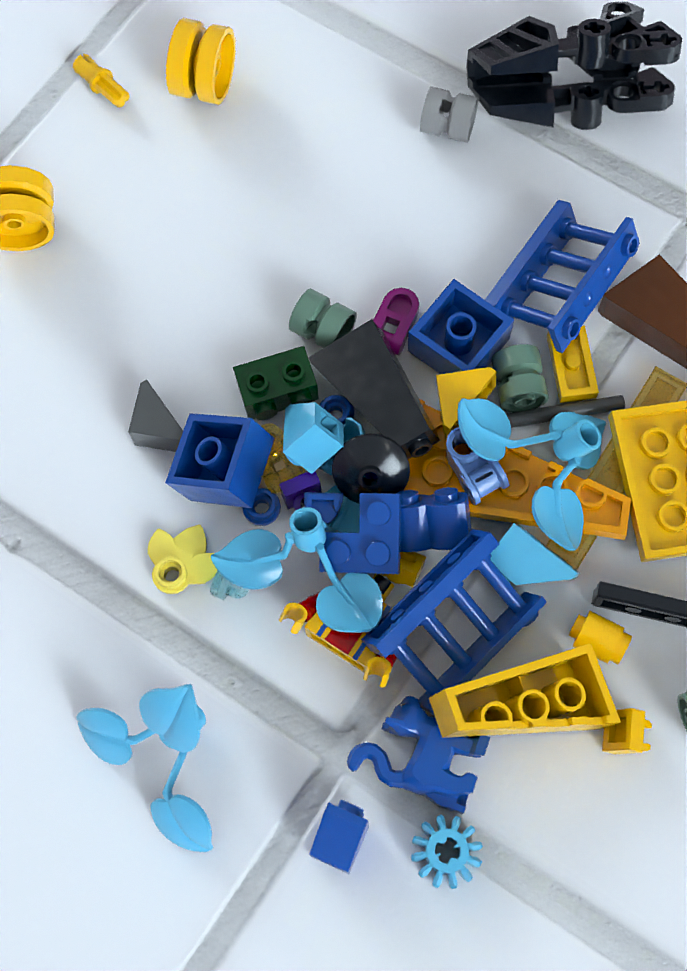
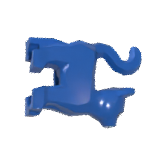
[347,696,490,815]

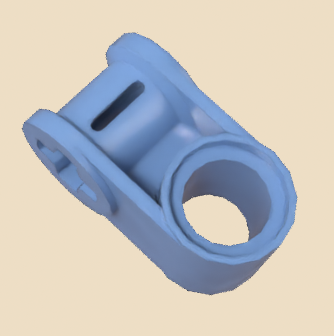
[446,427,510,506]

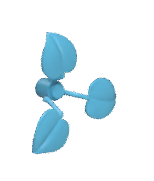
[458,398,606,551]
[211,475,383,633]
[76,684,214,852]

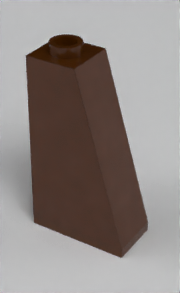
[598,254,687,369]

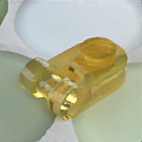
[260,423,307,494]

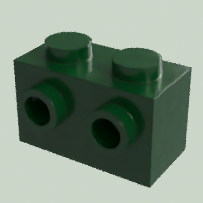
[233,346,319,420]

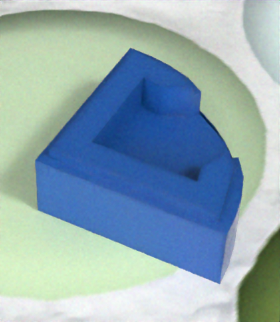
[304,492,344,525]

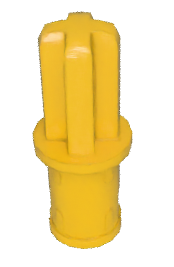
[73,53,129,108]

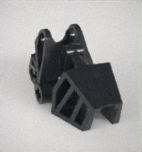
[466,1,682,130]

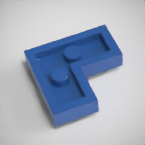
[319,493,402,574]

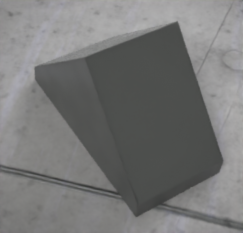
[128,379,183,452]

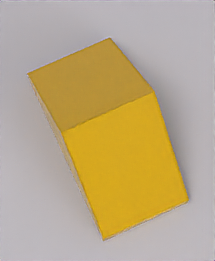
[436,367,496,440]

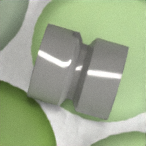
[420,87,479,143]

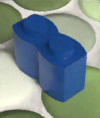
[396,487,472,552]

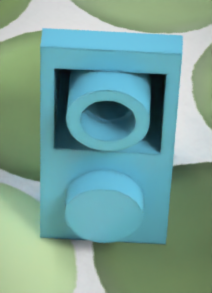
[283,402,344,474]

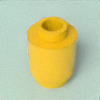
[568,611,632,665]

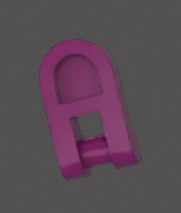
[373,287,419,356]

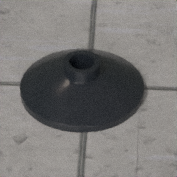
[332,434,410,504]

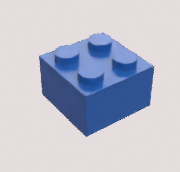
[407,279,514,374]
[165,413,275,508]

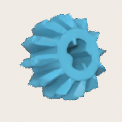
[411,815,483,889]

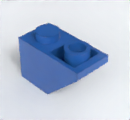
[309,800,369,874]

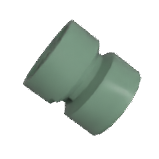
[288,288,357,348]
[491,344,549,412]

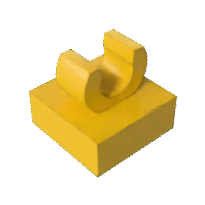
[602,708,652,754]

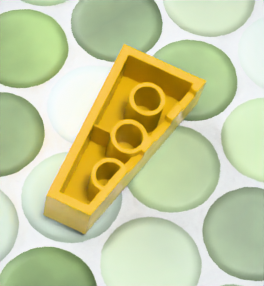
[429,643,621,738]

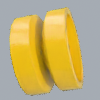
[166,18,236,105]
[0,165,55,251]

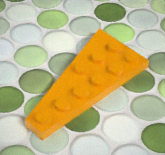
[403,399,631,540]

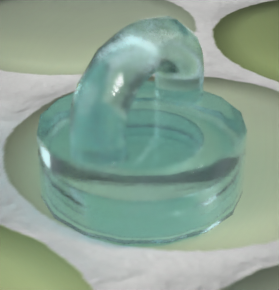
[210,571,250,600]

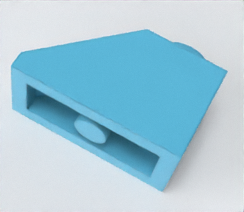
[490,523,580,585]

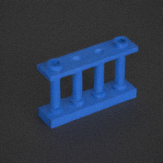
[485,200,640,353]
[361,529,547,715]

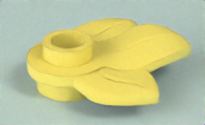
[147,525,219,594]

